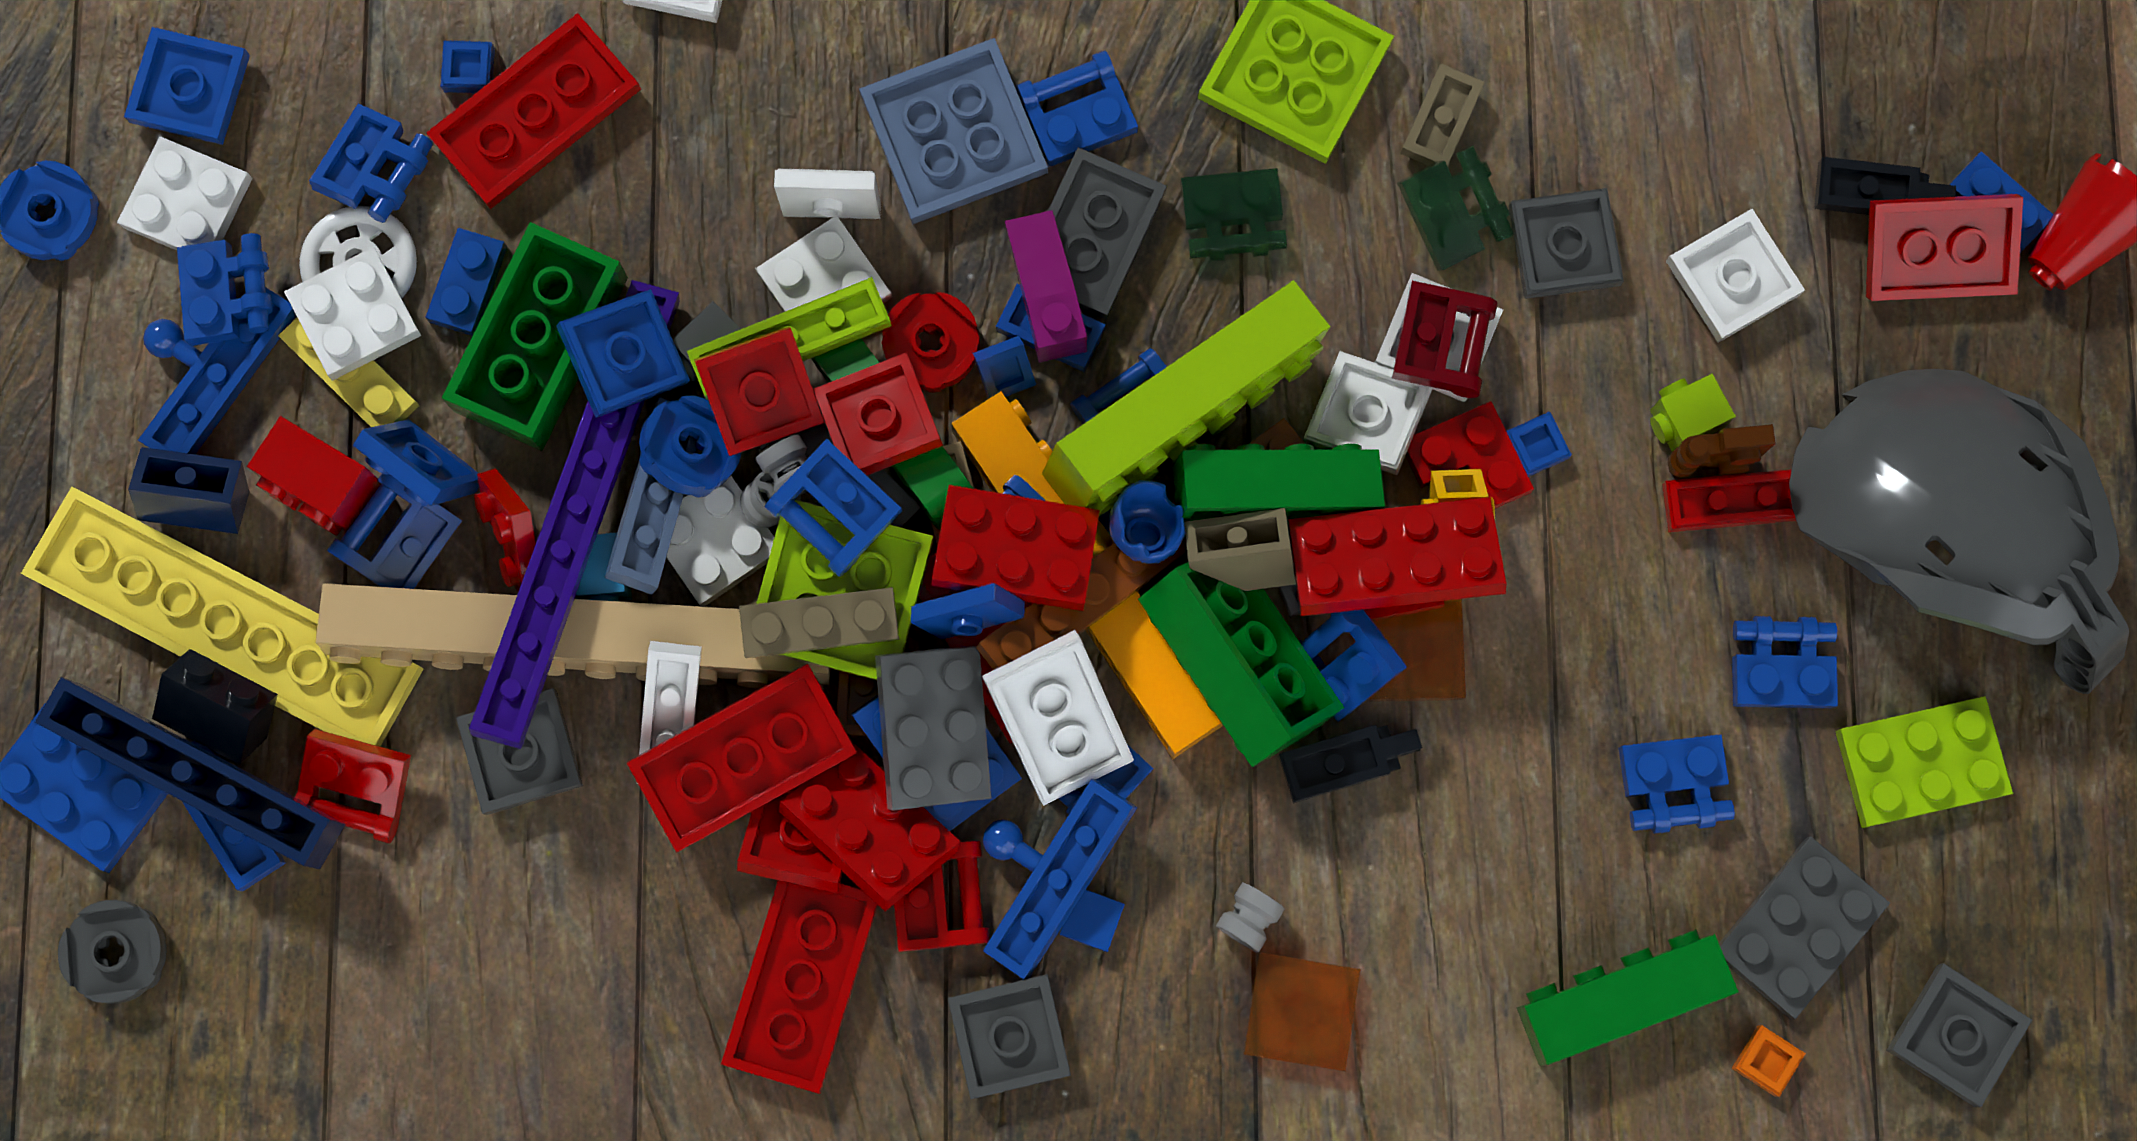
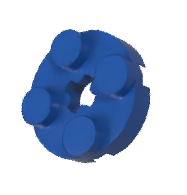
[0,161,99,261]
[639,395,741,498]

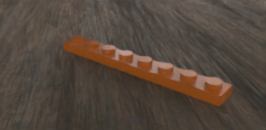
[976,418,1305,670]

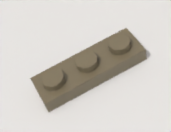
[739,587,899,658]

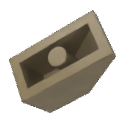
[1184,508,1296,591]

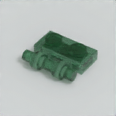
[1397,145,1514,271]
[1180,168,1287,262]

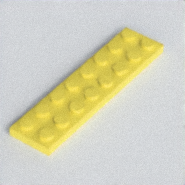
[21,486,423,747]

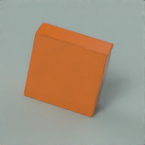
[1731,1025,1806,1097]

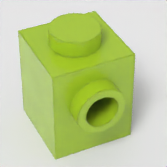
[1650,373,1736,452]

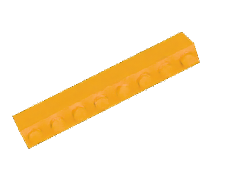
[951,391,1223,759]

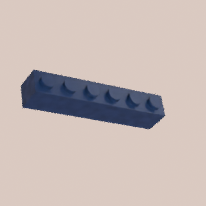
[35,677,345,869]

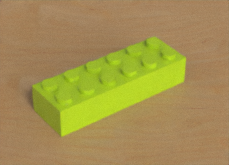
[1042,280,1331,516]

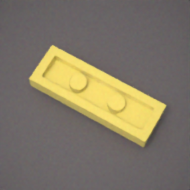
[278,317,420,427]

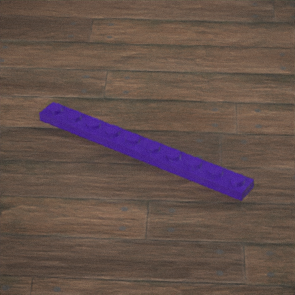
[469,280,680,749]

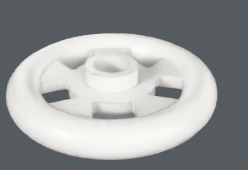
[299,206,417,298]

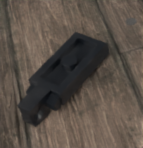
[1814,157,1956,215]
[1278,725,1422,804]

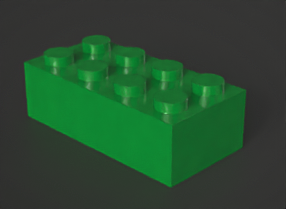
[442,222,628,451]
[1138,562,1345,768]

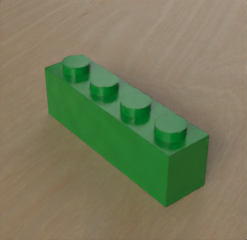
[1172,444,1385,524]
[1516,929,1739,1066]

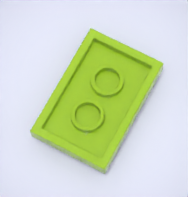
[1835,696,2013,829]

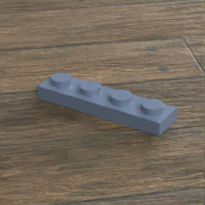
[604,398,697,595]

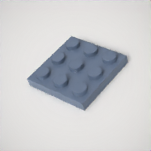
[859,38,1048,225]

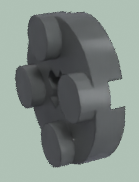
[58,900,167,1004]

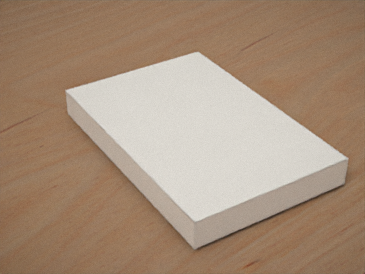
[982,630,1134,806]

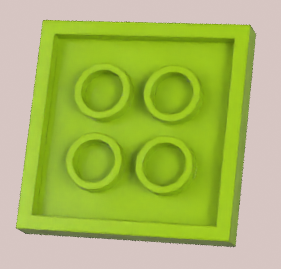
[1198,0,1394,164]
[756,500,934,680]

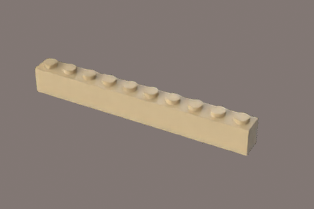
[316,583,830,688]

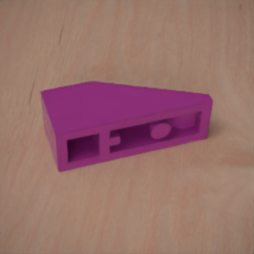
[1005,210,1087,363]

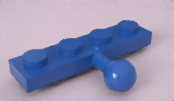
[138,287,296,455]
[983,779,1138,979]

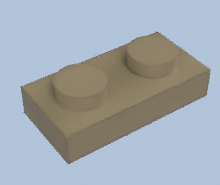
[1400,63,1485,173]

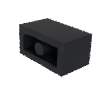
[152,649,278,765]

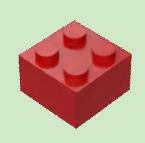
[246,416,380,536]

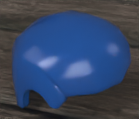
[1109,480,1186,563]

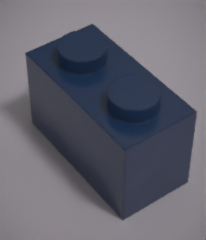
[128,447,249,534]

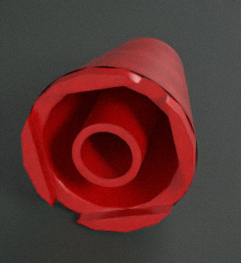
[2028,153,2137,291]

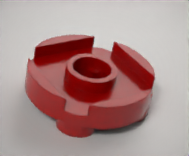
[882,292,980,393]

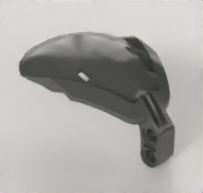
[1789,369,2129,694]

